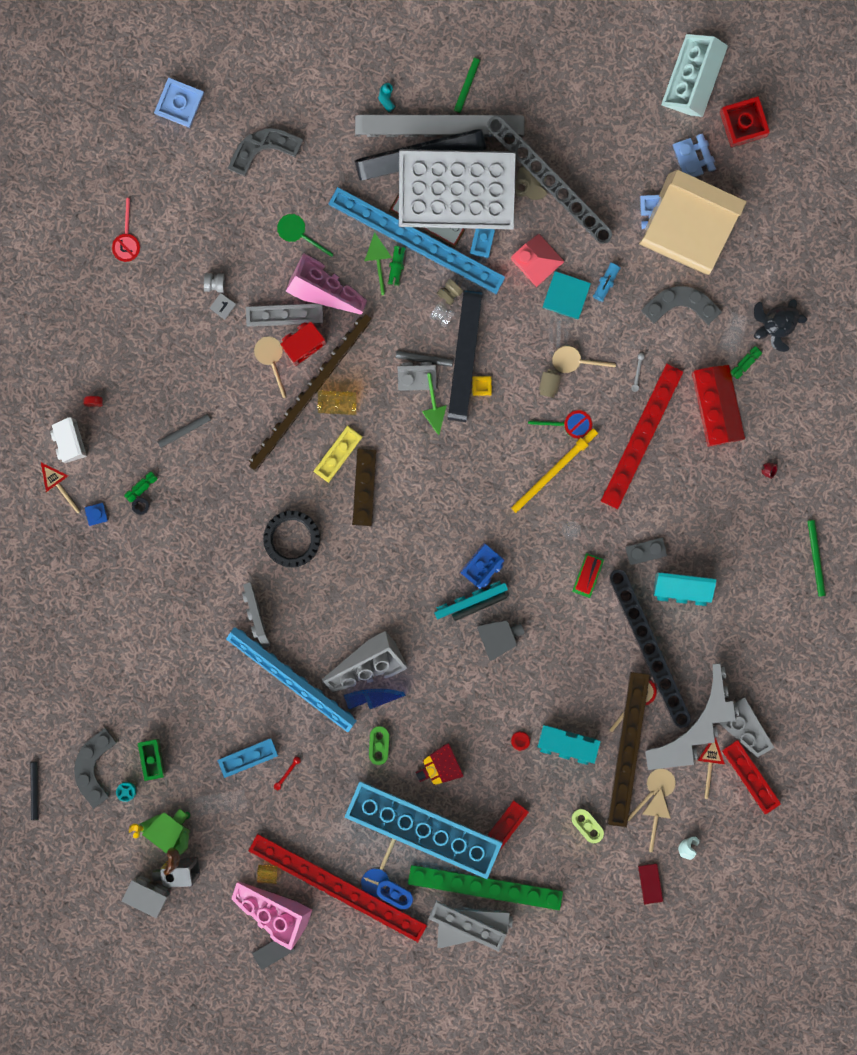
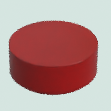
[84,396,103,407]
[511,731,530,751]

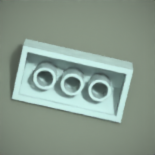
[661,34,728,117]

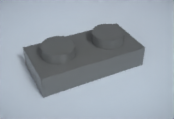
[625,538,667,566]

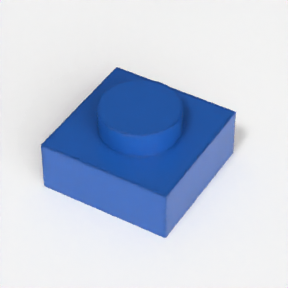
[84,503,108,526]

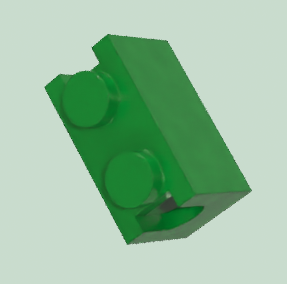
[138,739,166,781]

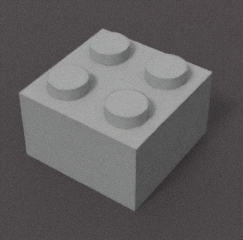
[121,876,171,918]

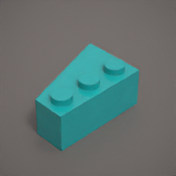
[537,725,601,765]

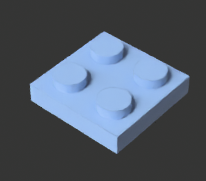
[154,78,204,128]

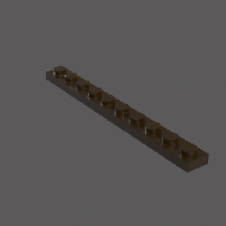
[249,314,372,472]

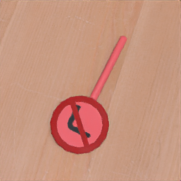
[112,198,140,262]

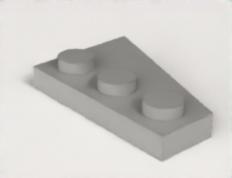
[242,583,270,648]
[719,697,774,757]

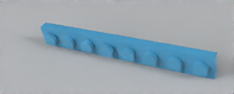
[226,627,357,732]

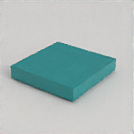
[542,271,591,320]

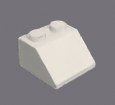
[50,417,87,463]

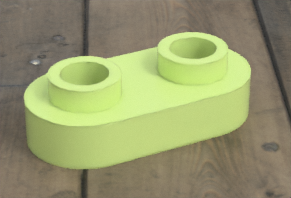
[571,809,604,843]

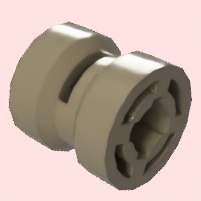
[437,279,463,306]

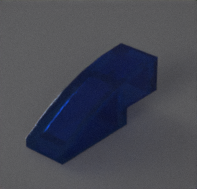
[343,688,406,709]

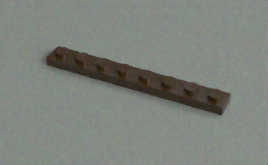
[607,672,650,828]

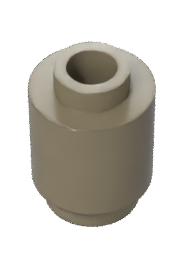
[539,369,561,398]

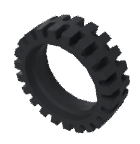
[263,511,320,568]

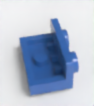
[460,543,504,589]

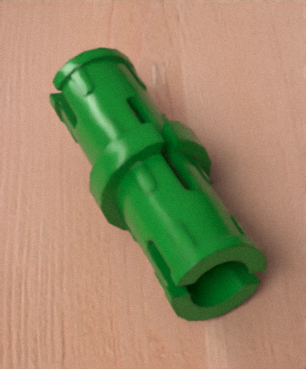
[387,246,406,286]

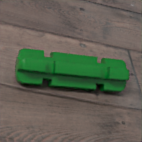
[730,346,762,379]
[124,471,158,503]

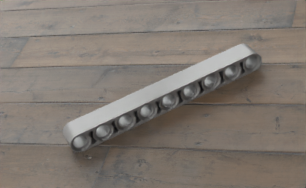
[355,115,525,137]

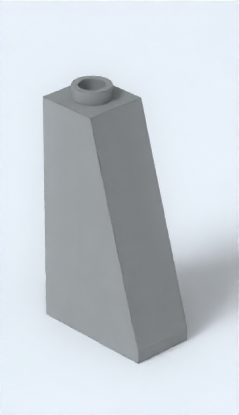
[437,908,513,948]

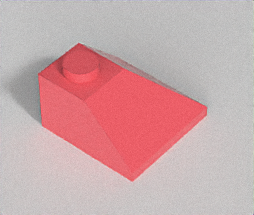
[511,234,565,287]

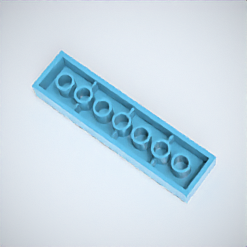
[344,781,503,879]

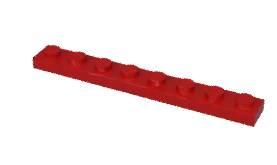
[600,363,683,510]

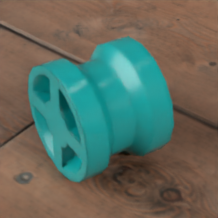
[116,782,137,802]

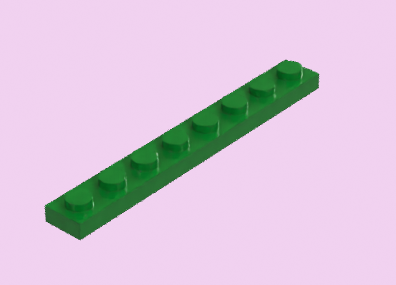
[408,865,563,911]

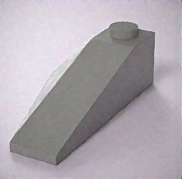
[322,631,408,692]

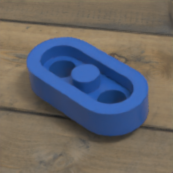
[377,879,413,909]

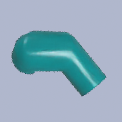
[378,83,396,113]

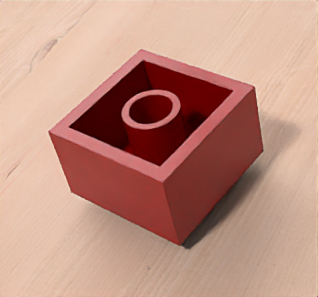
[720,96,770,148]
[280,322,326,366]

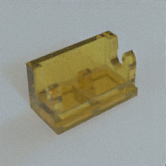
[317,391,357,415]

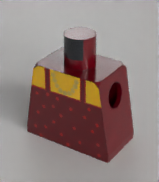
[415,743,464,785]

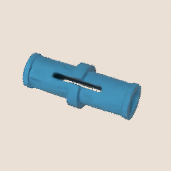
[593,263,621,302]

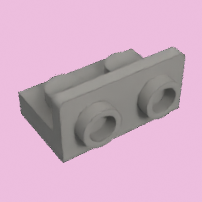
[398,362,436,391]

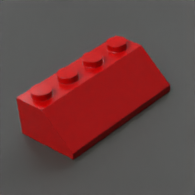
[692,365,745,447]

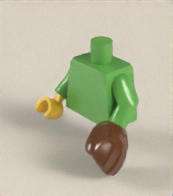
[129,809,190,875]

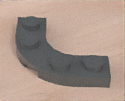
[228,129,303,177]
[641,286,722,325]
[74,728,117,809]

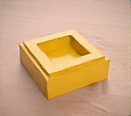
[472,376,492,396]

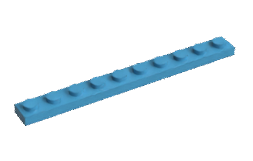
[328,187,505,295]

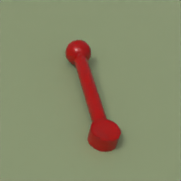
[274,757,301,790]

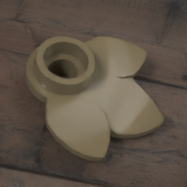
[515,166,547,200]

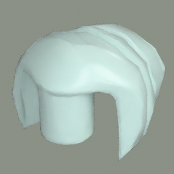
[678,837,700,860]

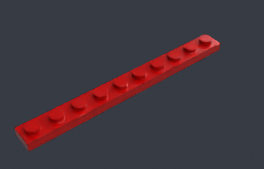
[248,834,427,943]

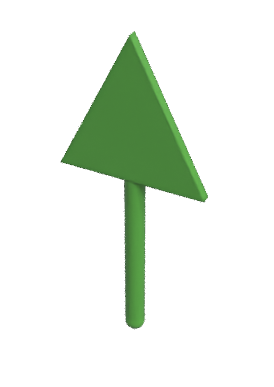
[365,232,392,295]
[422,372,447,435]

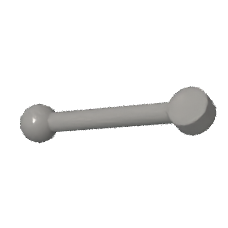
[631,353,645,392]

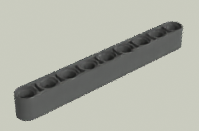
[487,116,612,244]

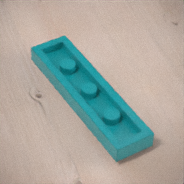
[434,581,508,620]

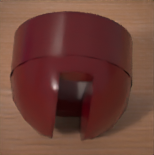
[761,462,778,479]

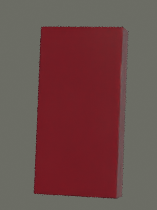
[638,863,663,905]

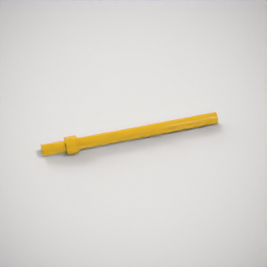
[511,428,598,513]

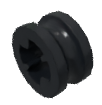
[132,498,150,515]

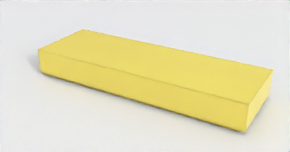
[313,425,363,483]

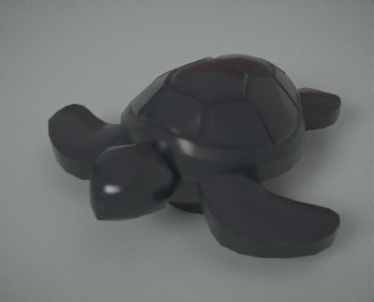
[754,299,807,352]

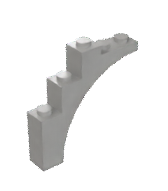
[645,663,739,770]

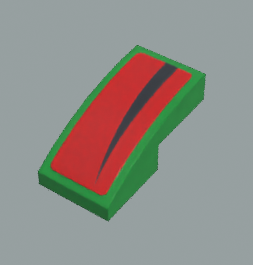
[572,553,604,598]

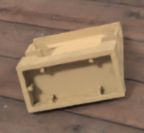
[639,170,746,275]

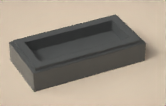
[252,940,295,970]

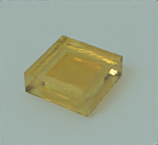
[257,865,278,884]

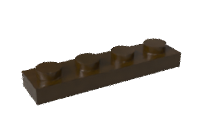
[352,449,376,527]

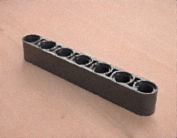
[354,129,487,180]
[448,290,483,423]

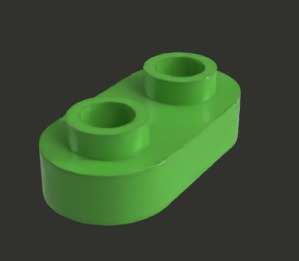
[369,726,389,765]

